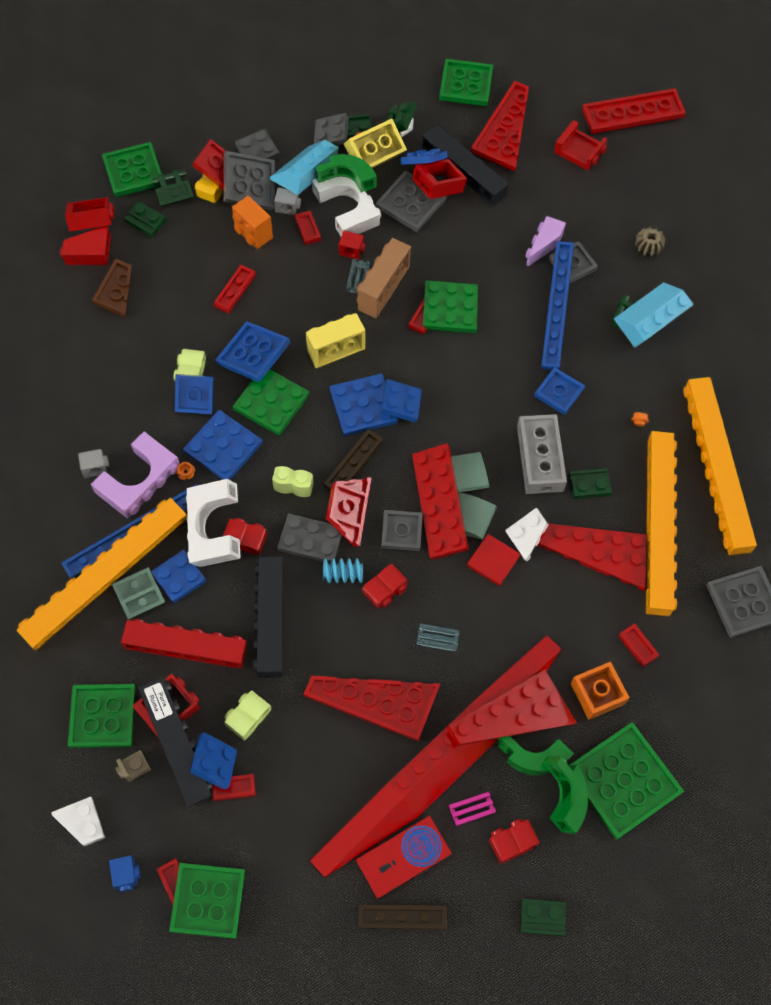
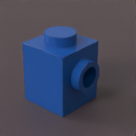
[109,855,141,892]

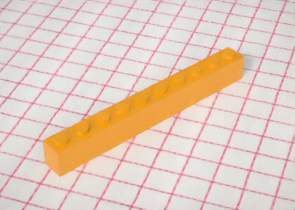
[683,377,757,555]
[646,431,677,616]
[16,498,186,651]

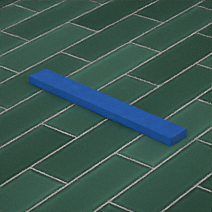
[541,241,574,370]
[61,484,198,579]

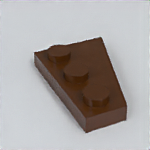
[92,259,132,317]

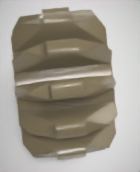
[635,226,665,256]

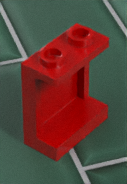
[554,120,608,170]

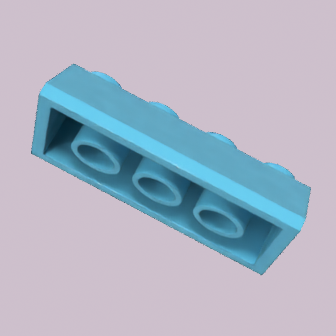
[270,140,338,195]
[614,282,694,347]

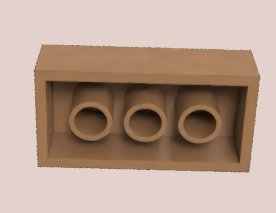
[356,238,411,319]

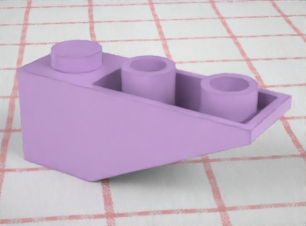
[525,216,566,266]

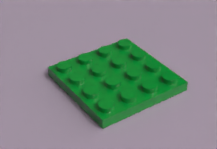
[570,722,684,840]

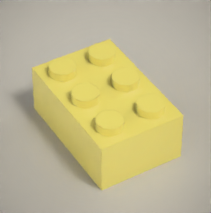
[344,119,407,168]
[306,313,365,368]

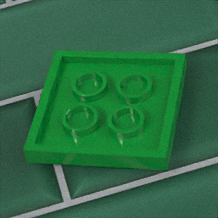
[439,59,493,106]
[102,142,162,197]
[423,280,478,333]
[233,369,310,436]
[68,684,136,748]
[169,863,245,939]

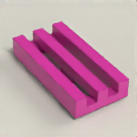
[449,792,496,827]

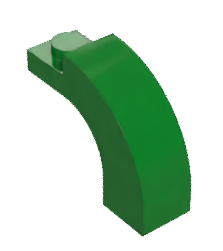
[315,154,377,192]
[497,736,574,775]
[543,756,588,834]

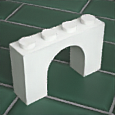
[312,177,381,236]
[186,479,240,567]

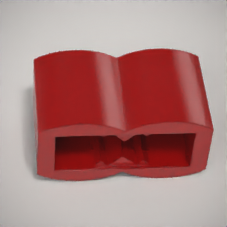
[223,518,268,555]
[362,564,408,609]
[489,818,540,865]

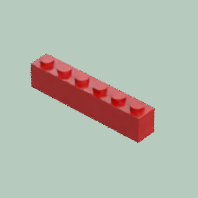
[121,619,248,669]

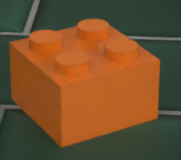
[232,196,273,249]
[570,661,630,720]

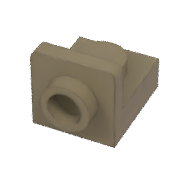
[115,750,151,782]

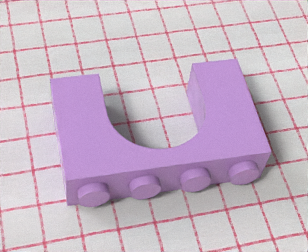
[91,432,179,519]

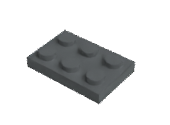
[277,513,342,563]

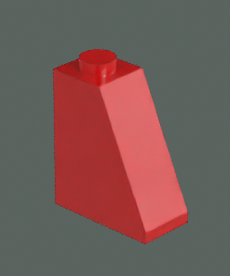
[60,226,111,265]

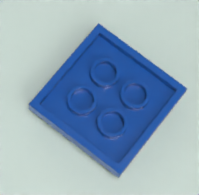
[215,321,291,382]
[329,374,397,437]
[183,410,263,480]

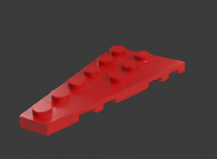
[471,81,529,171]
[537,524,647,591]
[446,670,577,746]
[304,676,441,741]

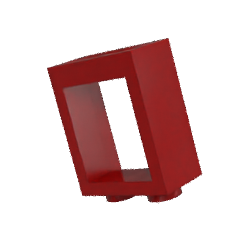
[412,158,467,199]
[65,197,115,232]
[133,674,200,737]

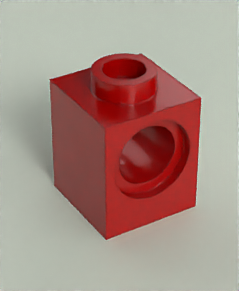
[339,231,366,260]

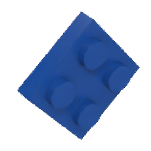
[401,148,448,165]
[534,367,585,415]
[175,374,214,414]
[381,379,422,423]
[151,550,207,604]
[190,732,237,790]

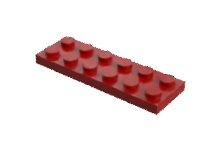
[582,88,686,134]
[412,443,469,560]

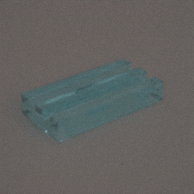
[346,259,370,293]
[417,624,459,651]

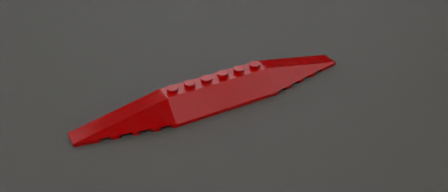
[310,636,561,878]

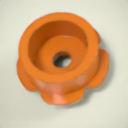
[631,412,649,427]
[176,462,195,480]

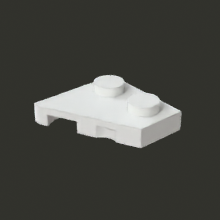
[505,508,549,561]
[51,797,105,846]

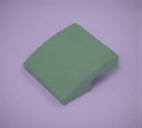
[451,452,489,492]
[458,492,497,540]
[112,567,165,620]

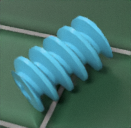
[323,558,363,583]

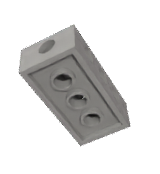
[517,414,567,494]

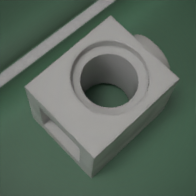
[274,188,301,215]
[78,449,109,478]

